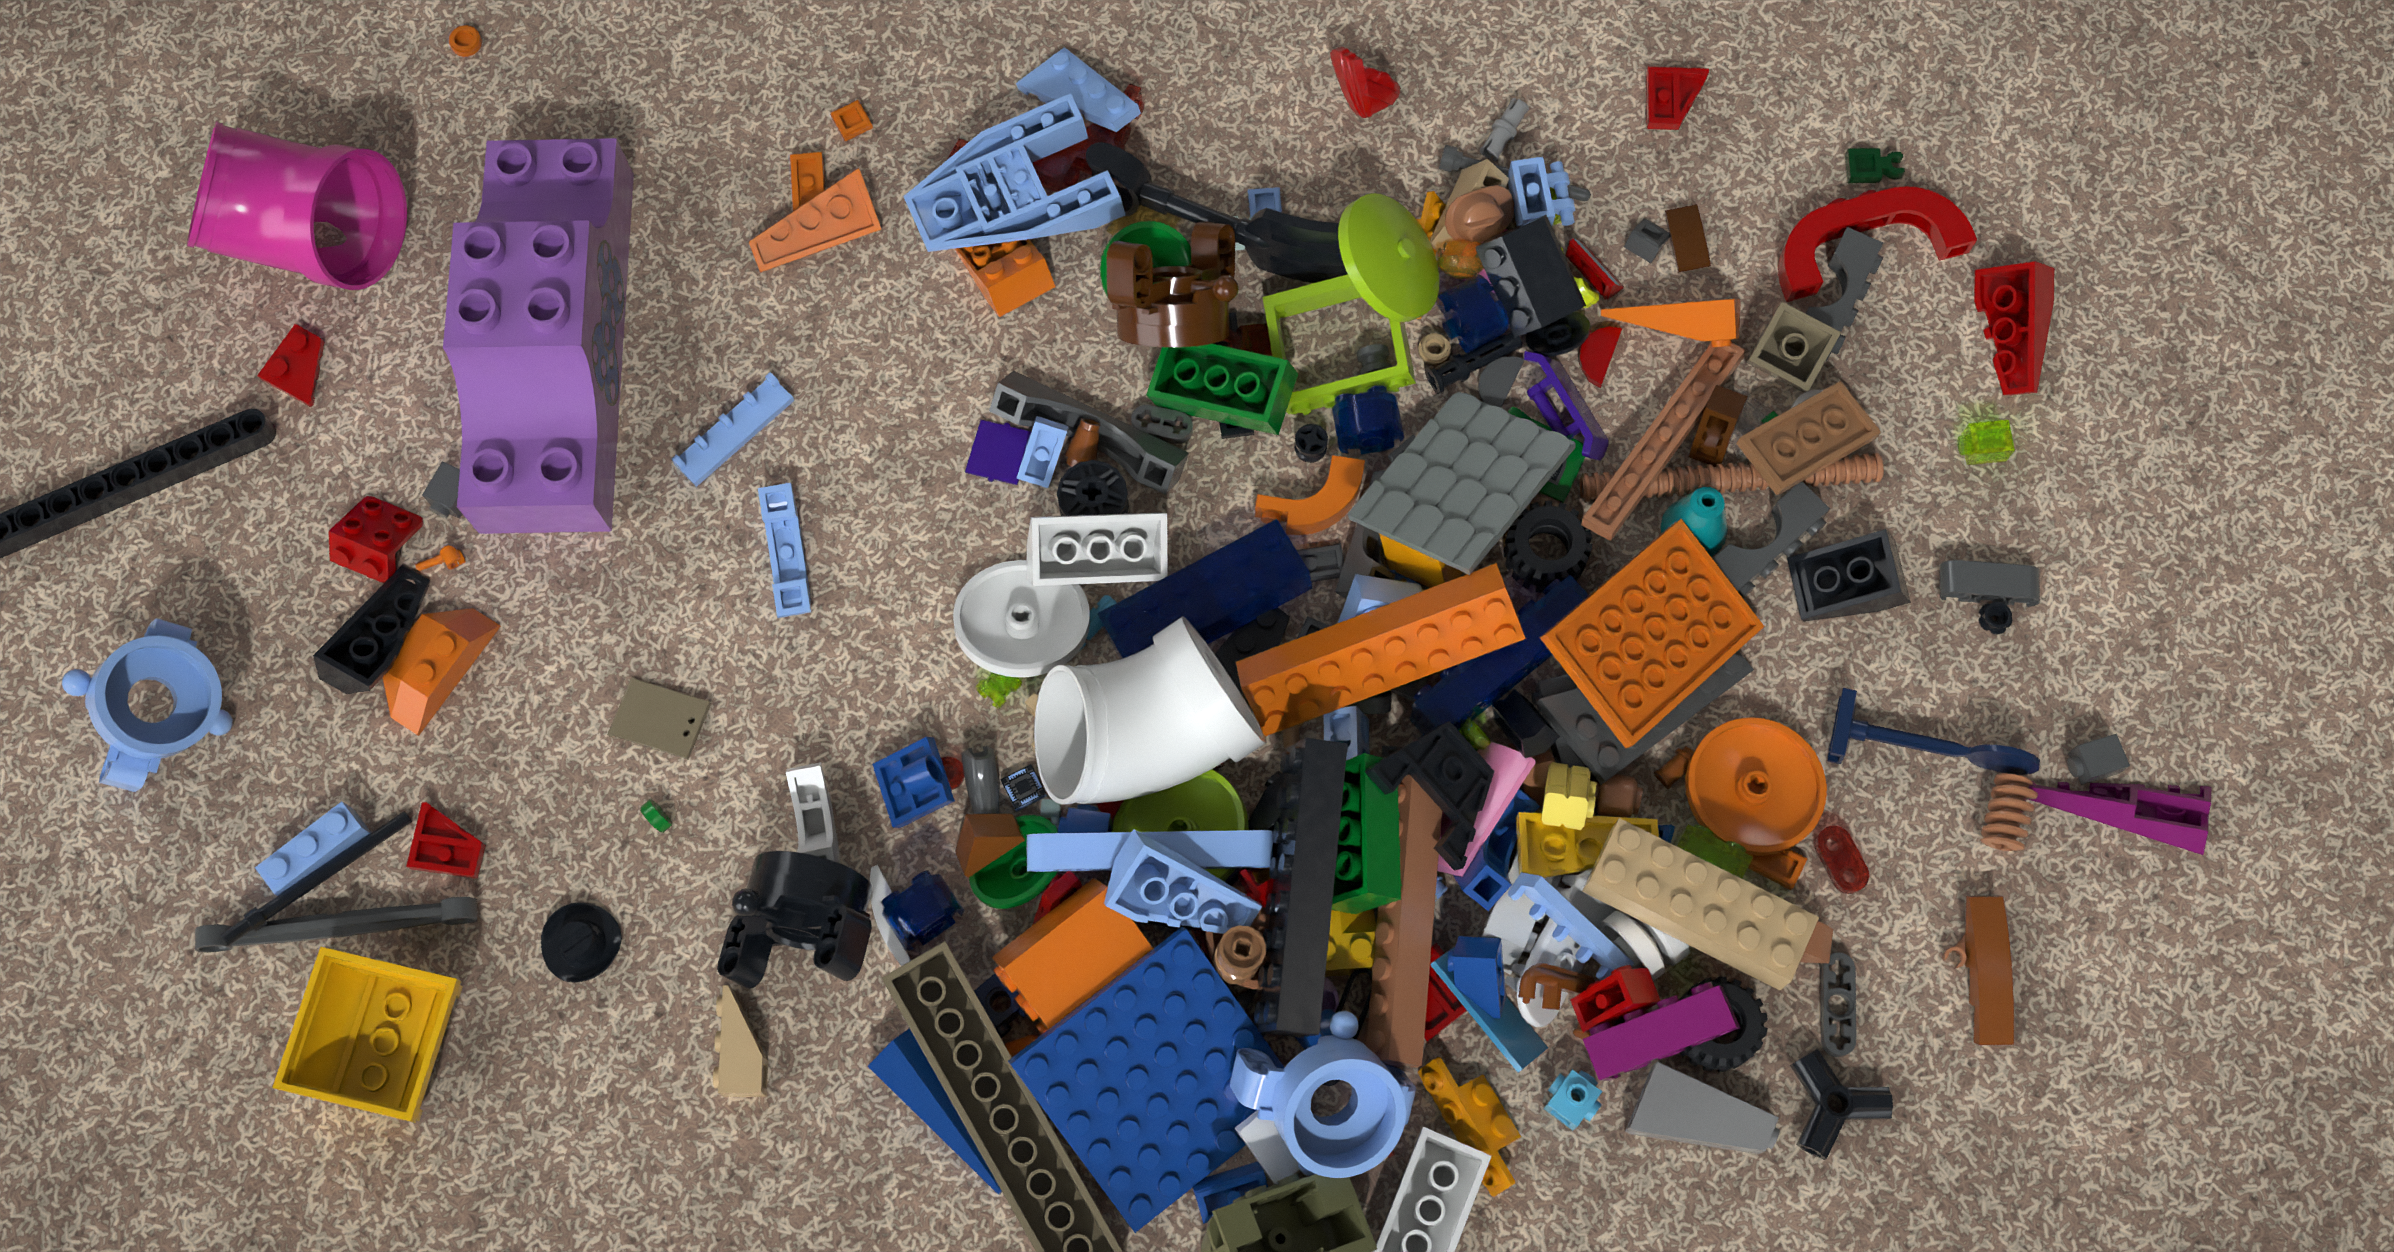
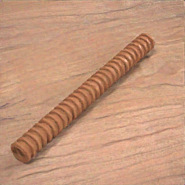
[1580,453,1884,503]

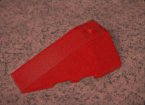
[1974,261,2055,396]

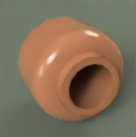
[1594,774,1643,818]

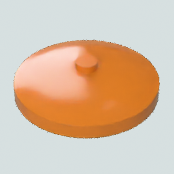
[1685,717,1827,856]

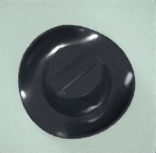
[541,902,622,983]

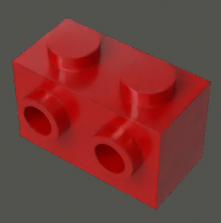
[1570,965,1661,1033]

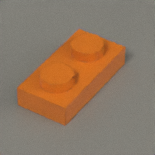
[790,152,825,211]

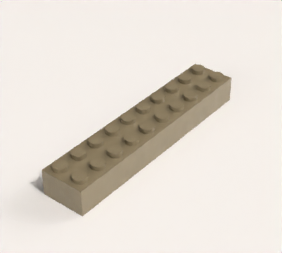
[882,941,1123,1252]

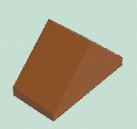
[955,814,1025,878]

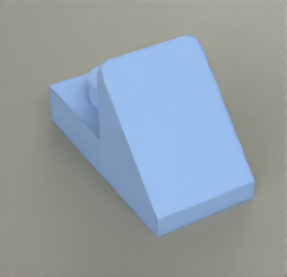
[1017,416,1068,488]

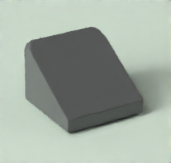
[1624,218,1670,264]

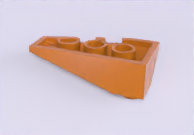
[1601,299,1741,347]

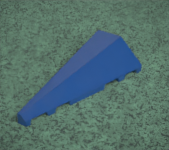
[868,1028,1002,1195]

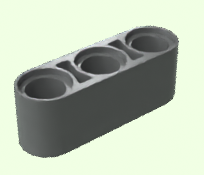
[1940,560,2040,607]

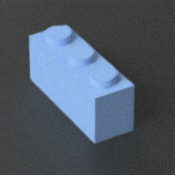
[255,801,371,896]

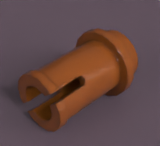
[1654,746,1693,789]

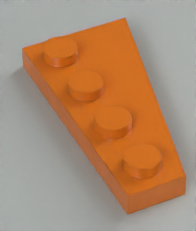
[748,168,881,272]

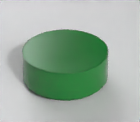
[640,799,673,833]

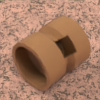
[1212,925,1266,984]

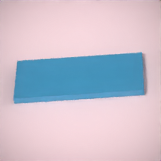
[1430,947,1548,1073]

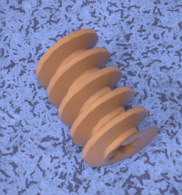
[1980,773,2038,851]

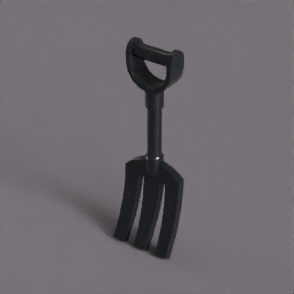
[1085,142,1348,283]

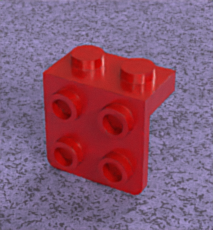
[328,496,423,583]

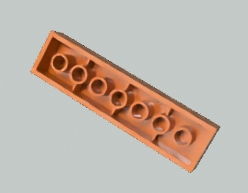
[1236,563,1526,736]

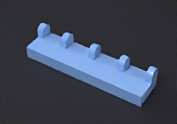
[671,372,794,487]
[1508,872,1634,980]

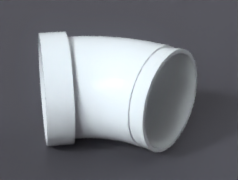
[1034,617,1267,804]

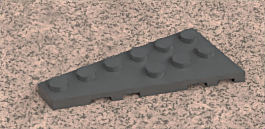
[1536,651,1754,785]

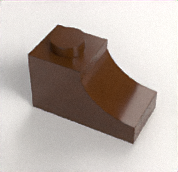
[1688,385,1748,467]

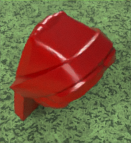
[1330,47,1401,118]

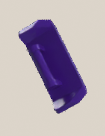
[1524,351,1609,461]

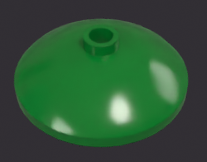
[1099,221,1191,297]
[969,815,1058,909]

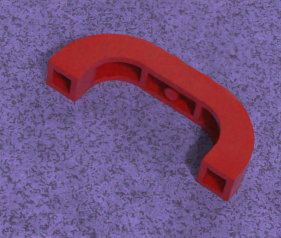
[1778,186,1977,302]

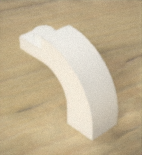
[786,762,840,863]

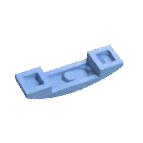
[758,482,811,618]

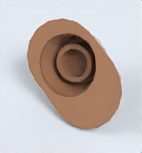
[1445,185,1514,244]

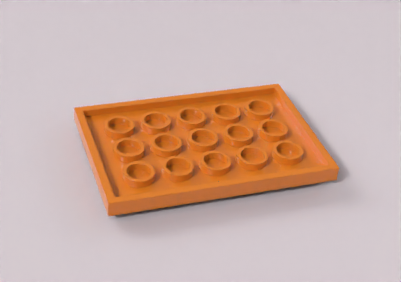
[1540,519,1765,749]

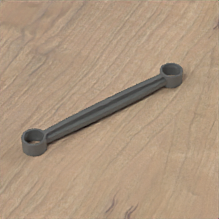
[195,897,477,953]

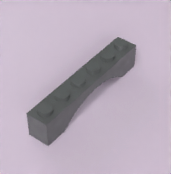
[989,371,1189,495]

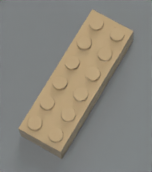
[1582,818,1819,990]

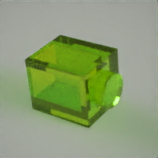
[1958,420,2015,465]

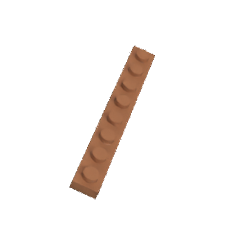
[1581,342,1746,541]

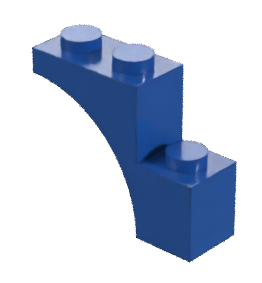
[1453,788,1540,911]

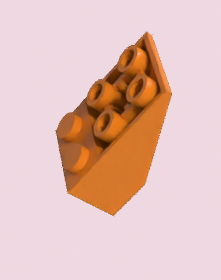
[955,239,1056,317]

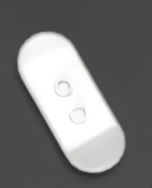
[1505,868,1616,1027]

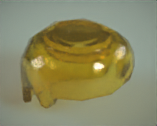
[1437,241,1484,280]

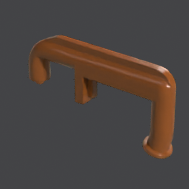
[1518,963,1595,1039]

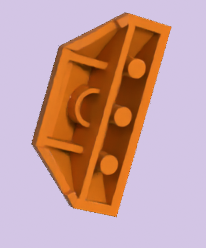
[383,608,501,736]

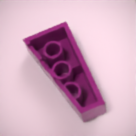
[1583,982,1740,1081]

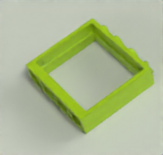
[1262,274,1416,416]

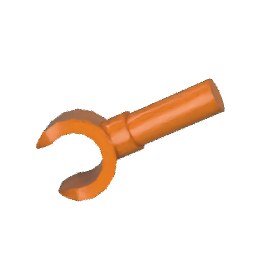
[415,545,466,571]

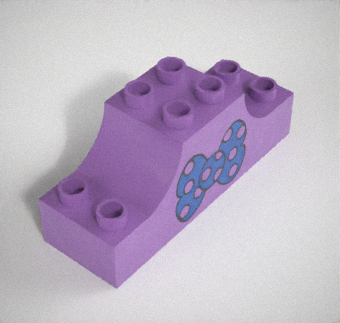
[443,138,634,534]

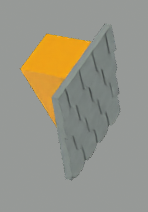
[1348,392,1576,588]

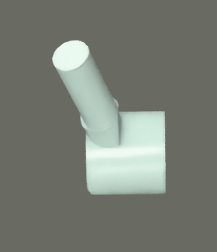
[1040,799,1061,828]

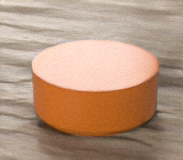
[449,25,482,57]

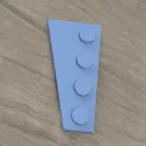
[1016,47,1141,132]

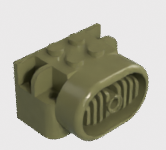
[1200,1174,1377,1252]

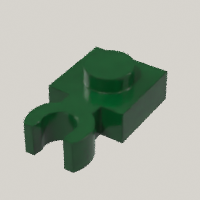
[1845,148,1905,183]

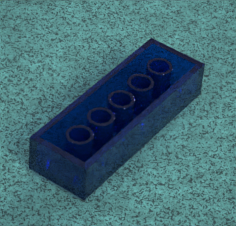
[1097,519,1313,659]
[1410,575,1589,735]

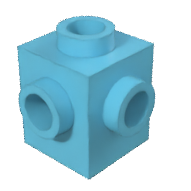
[1543,1069,1602,1131]

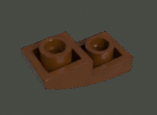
[1665,204,1711,273]

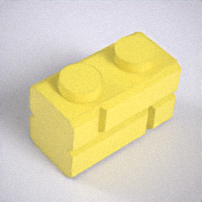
[1541,762,1597,830]

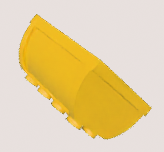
[272,947,463,1123]

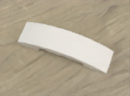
[870,865,911,966]

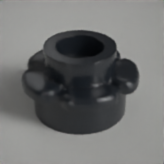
[1978,602,2013,635]

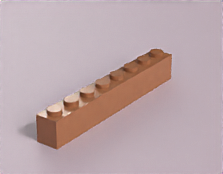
[1366,775,1442,1067]

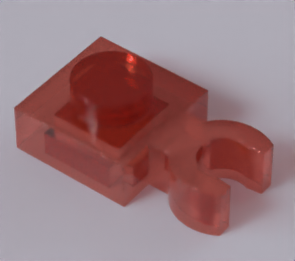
[1222,323,1273,357]

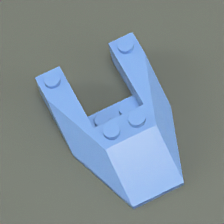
[903,93,1125,252]

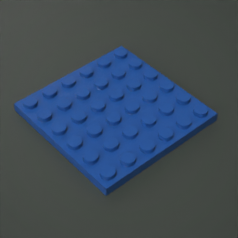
[1008,926,1285,1233]

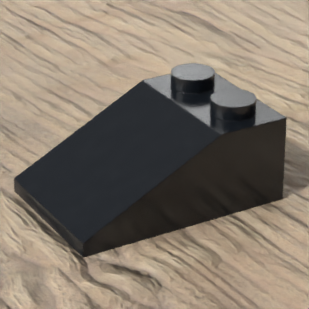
[1787,529,1911,622]

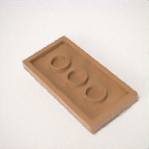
[1736,381,1881,495]

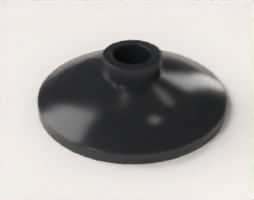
[1526,312,1591,356]

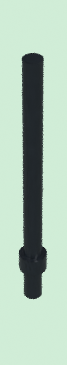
[220,811,412,946]

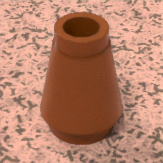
[1065,418,1100,467]

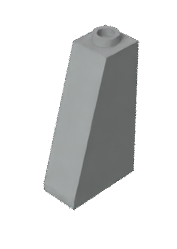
[1625,1062,1780,1154]

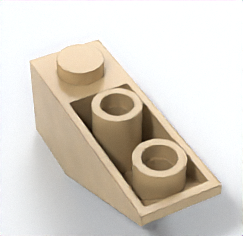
[1430,159,1509,263]
[713,985,768,1097]

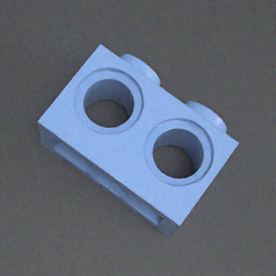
[1324,706,1370,760]

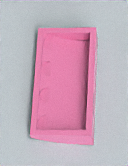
[1437,740,1536,877]

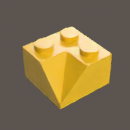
[1325,909,1377,977]

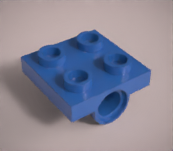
[872,737,955,828]

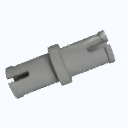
[1480,98,1529,161]

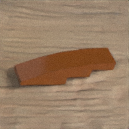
[1965,895,2014,1045]

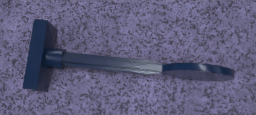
[1827,688,2040,775]

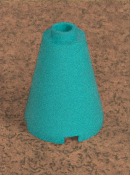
[1660,487,1728,557]

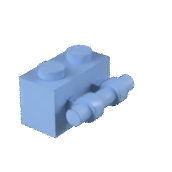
[1507,157,1575,227]

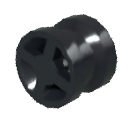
[1294,424,1328,463]

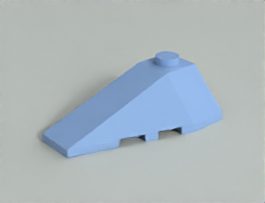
[1104,829,1262,934]

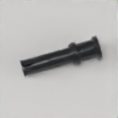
[1425,330,1522,394]

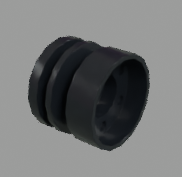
[1057,460,1130,516]

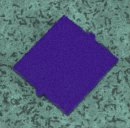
[965,420,1031,485]

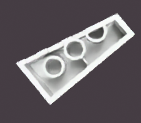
[1481,851,1562,975]

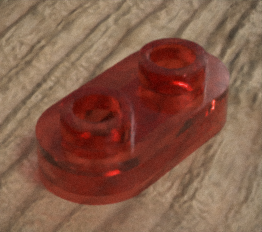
[1814,826,1869,894]

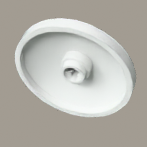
[953,560,1090,677]

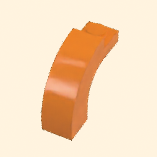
[1255,455,1365,535]

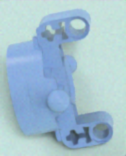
[62,618,233,792]
[1230,1010,1416,1178]

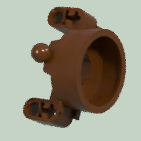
[1107,221,1239,347]

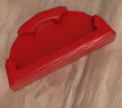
[1578,326,1623,388]

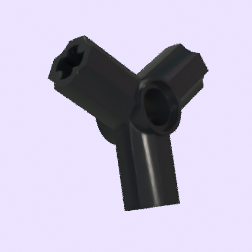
[1790,1048,1893,1160]

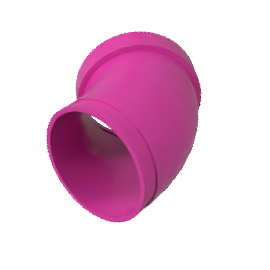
[187,121,407,290]

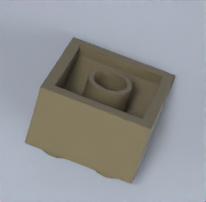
[1746,301,1841,393]

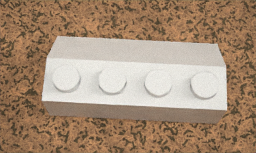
[1026,512,1168,586]
[1373,1127,1491,1252]

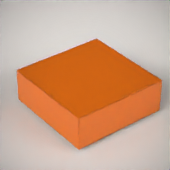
[830,100,873,141]

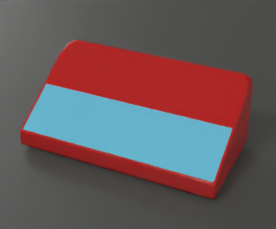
[1566,238,1624,300]

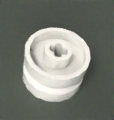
[1600,911,1690,982]

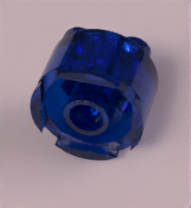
[1436,274,1509,353]
[1332,386,1404,455]
[881,870,965,951]

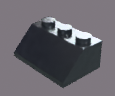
[1475,215,1586,337]

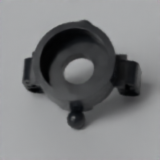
[717,851,872,989]

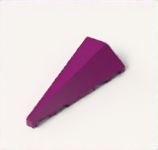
[2028,781,2212,855]

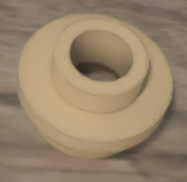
[1418,333,1451,365]

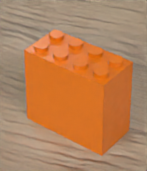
[992,878,1154,1035]

